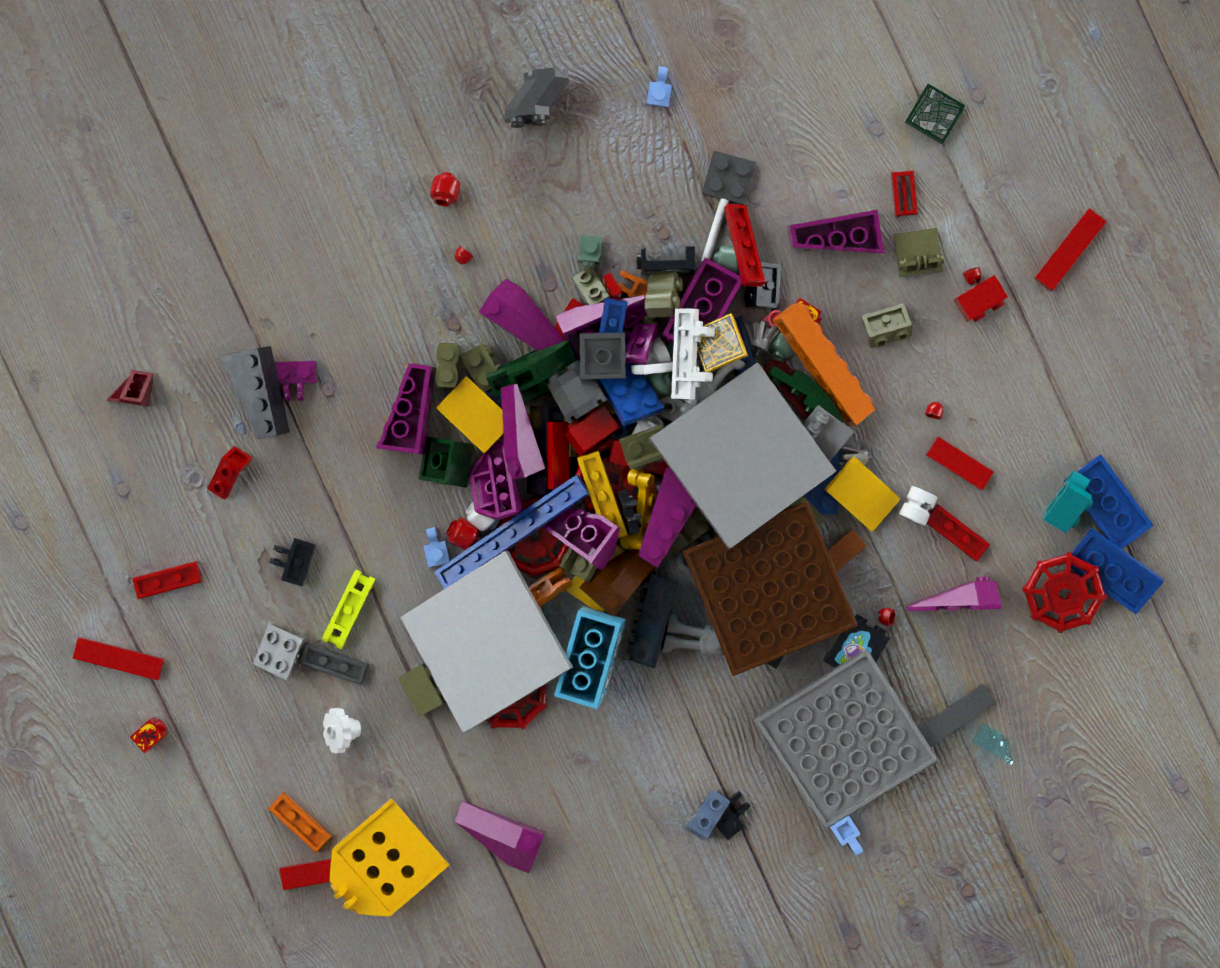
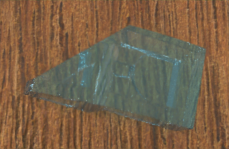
[972,723,1013,765]

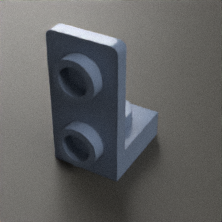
[684,790,730,840]

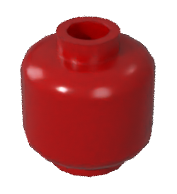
[430,172,461,207]
[446,518,481,550]

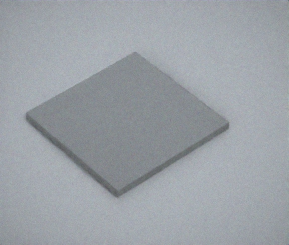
[649,362,836,549]
[400,551,573,733]
[754,648,938,829]

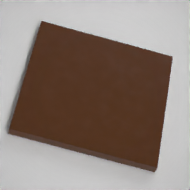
[682,501,858,676]

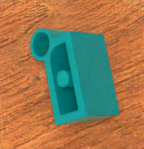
[1043,470,1093,533]

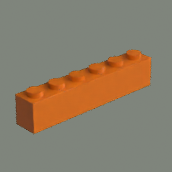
[773,302,875,426]

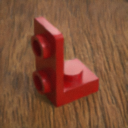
[208,446,253,500]

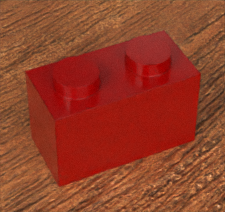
[953,275,1008,323]
[565,406,619,456]

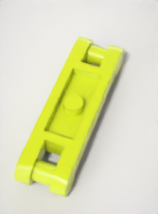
[322,569,376,650]

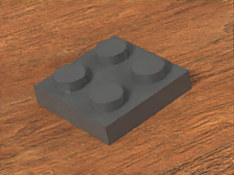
[702,151,756,205]
[579,332,626,379]

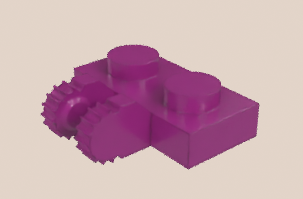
[625,323,658,364]
[275,361,317,401]

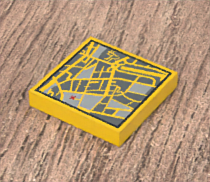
[697,313,748,373]

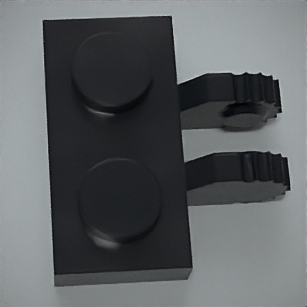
[616,489,642,536]
[269,538,316,587]
[700,791,751,841]

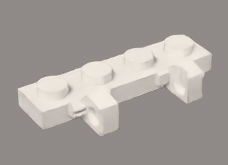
[671,309,715,399]

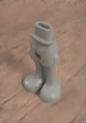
[680,359,745,414]
[661,612,724,657]

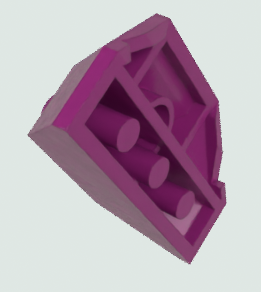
[469,441,522,520]

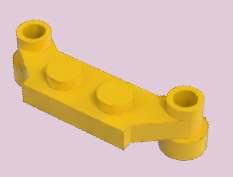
[621,469,658,550]

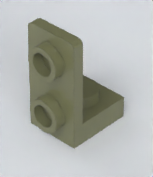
[573,267,610,305]

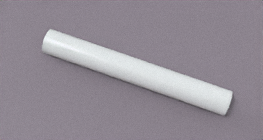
[701,198,729,262]

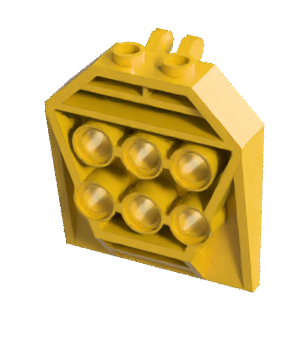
[330,798,449,917]

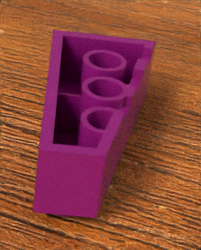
[787,210,884,254]
[376,363,436,455]
[638,467,696,568]

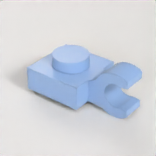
[647,67,672,108]
[423,527,450,567]
[830,815,863,856]

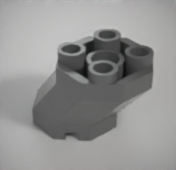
[505,68,569,128]
[547,360,608,423]

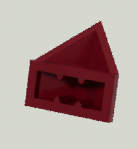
[106,370,154,407]

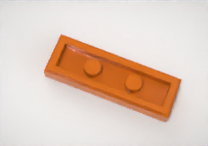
[268,792,332,853]

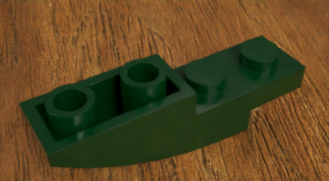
[486,340,576,397]
[766,366,844,423]

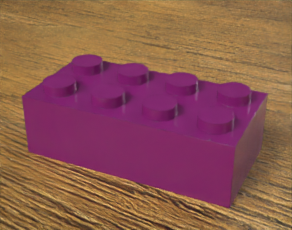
[662,258,742,360]

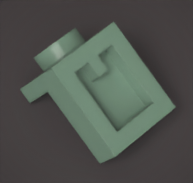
[578,235,603,268]

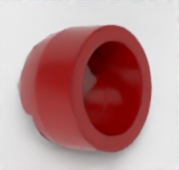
[455,246,474,264]
[962,267,982,285]
[925,402,944,420]
[877,608,896,626]

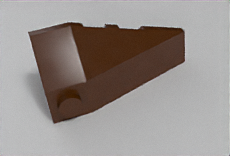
[579,549,654,616]

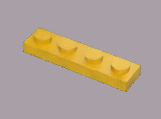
[577,450,628,538]

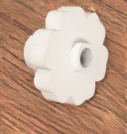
[323,708,361,754]

